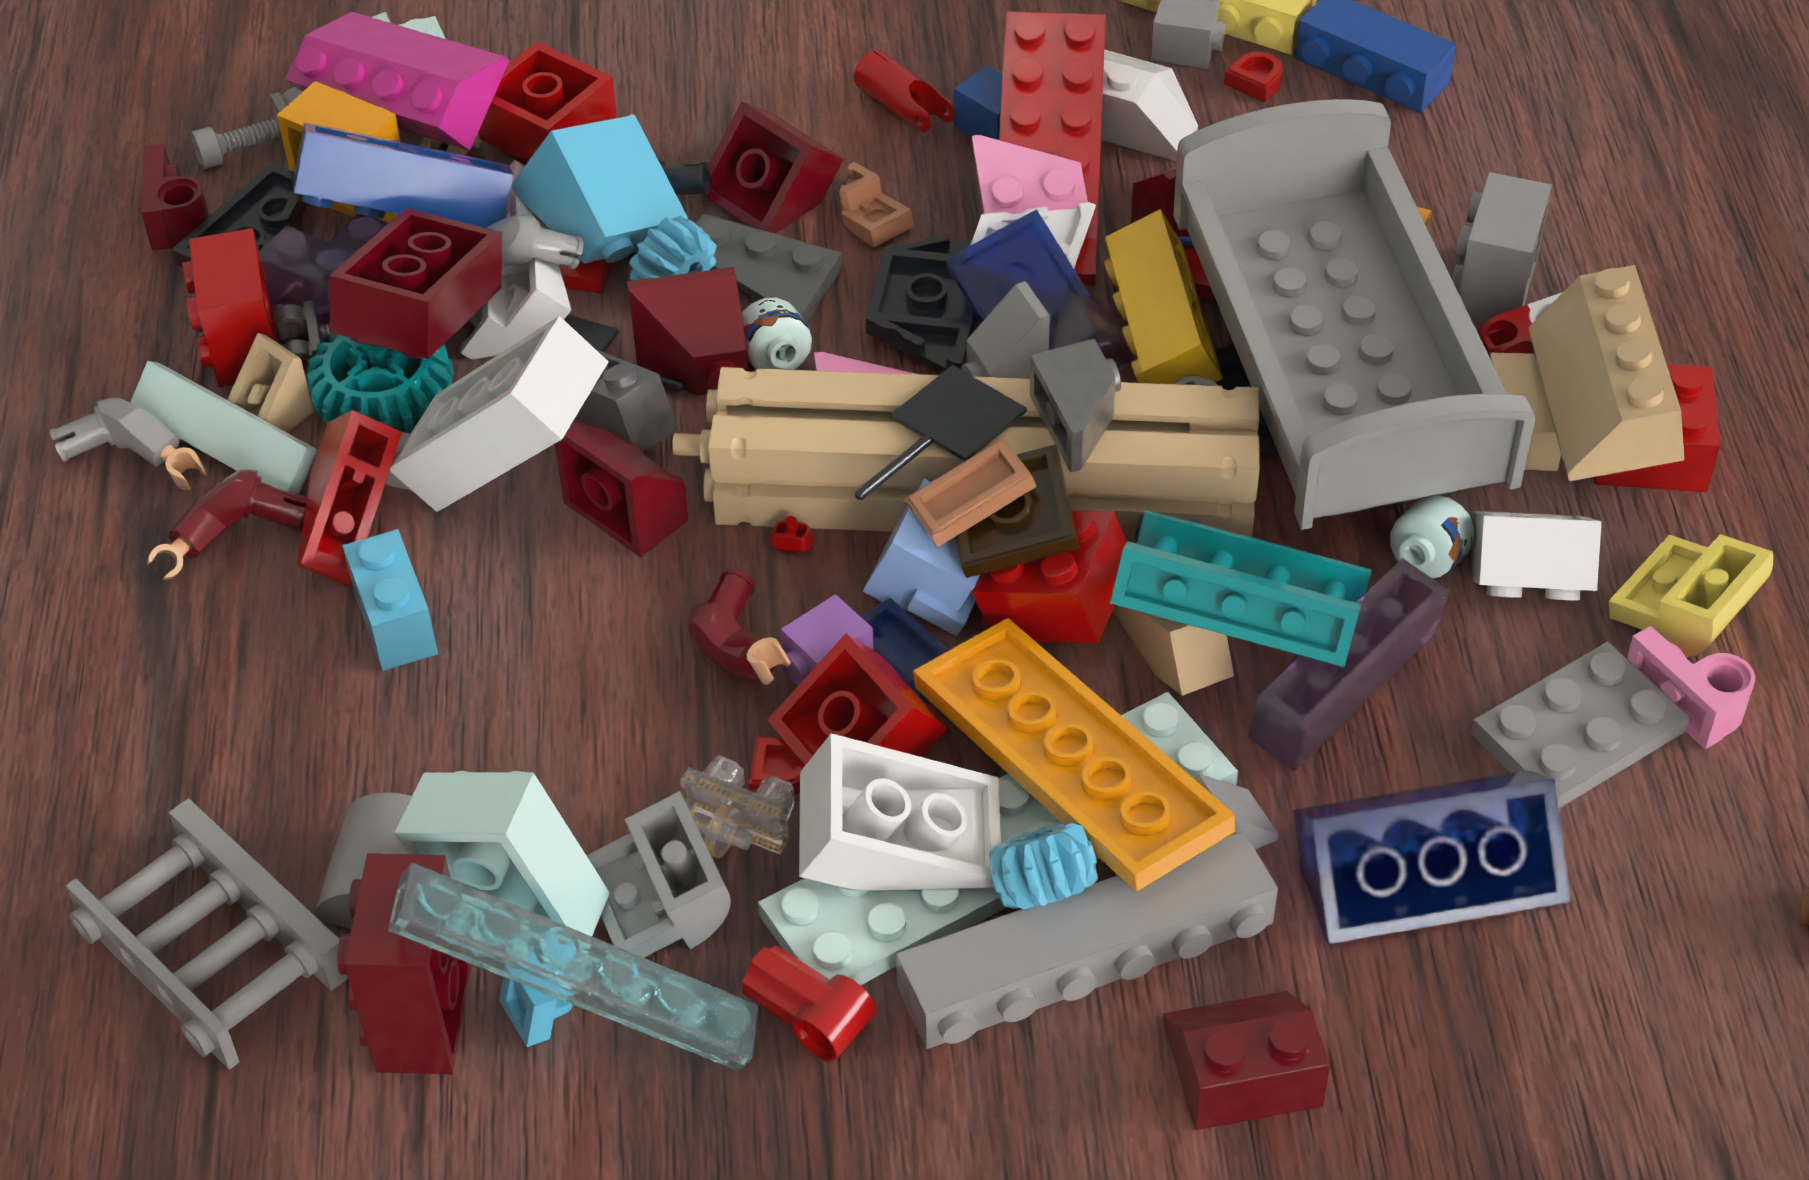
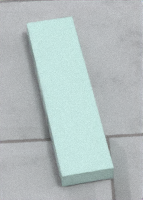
[130,361,318,494]

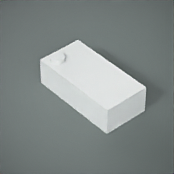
[390,316,609,512]

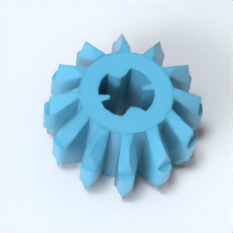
[629,216,717,281]
[989,823,1098,910]

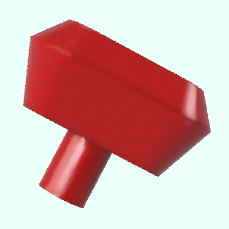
[769,516,815,553]

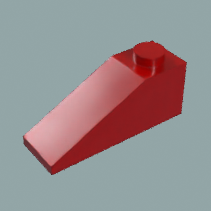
[297,410,402,586]

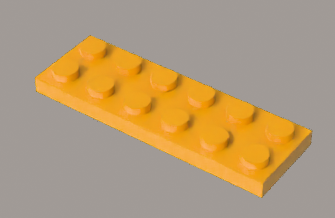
[913,618,1235,892]

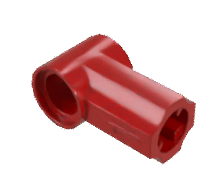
[741,945,877,1062]

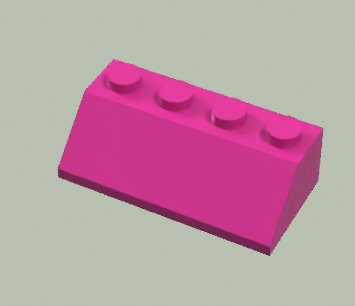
[285,12,510,151]

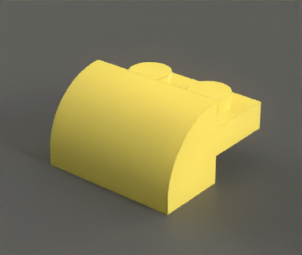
[1609,534,1773,658]

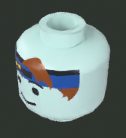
[741,297,812,370]
[1390,495,1475,579]

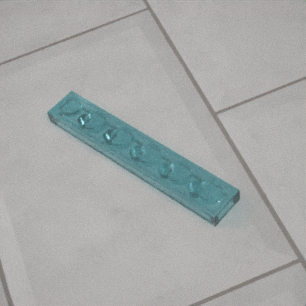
[388,863,758,1071]

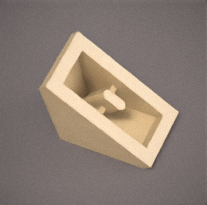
[227,333,314,432]

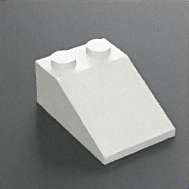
[799,733,1001,891]

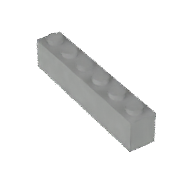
[896,831,1278,1049]

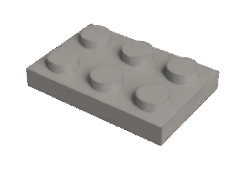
[1471,642,1690,813]

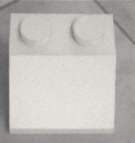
[1469,511,1601,600]

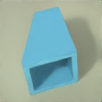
[511,115,688,264]

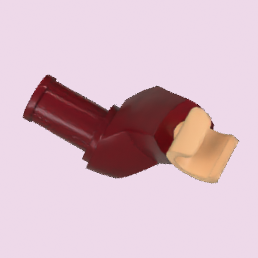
[147,469,307,580]
[688,569,791,685]

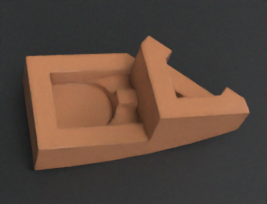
[839,162,914,248]

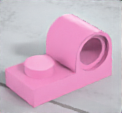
[1627,626,1756,750]

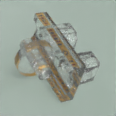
[680,755,795,858]

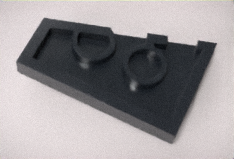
[172,162,308,279]

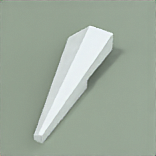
[460,160,571,360]

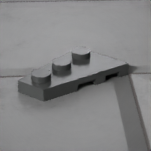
[696,214,843,324]

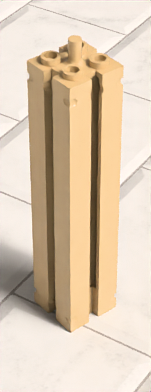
[673,367,1260,542]

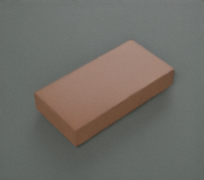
[905,437,1036,548]

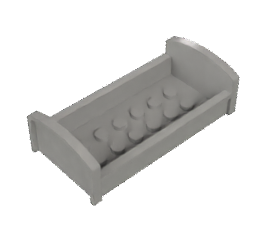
[1173,99,1535,530]

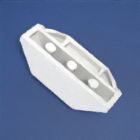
[1101,49,1198,162]

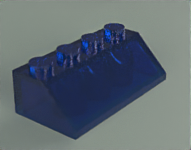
[1293,770,1571,944]

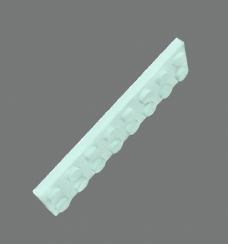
[758,692,1238,985]

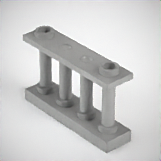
[65,798,348,1070]

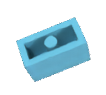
[342,529,438,671]

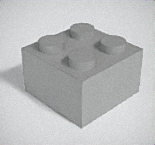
[1452,172,1552,324]

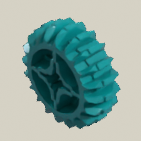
[307,333,454,433]

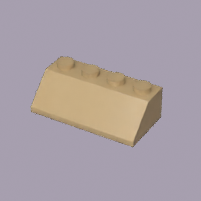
[1529,265,1684,481]

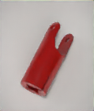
[854,49,955,132]

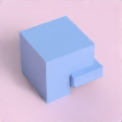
[863,478,980,637]

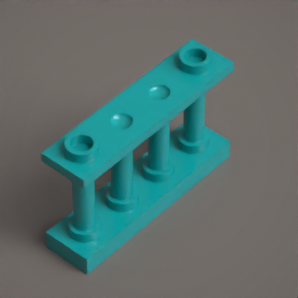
[1110,510,1372,667]

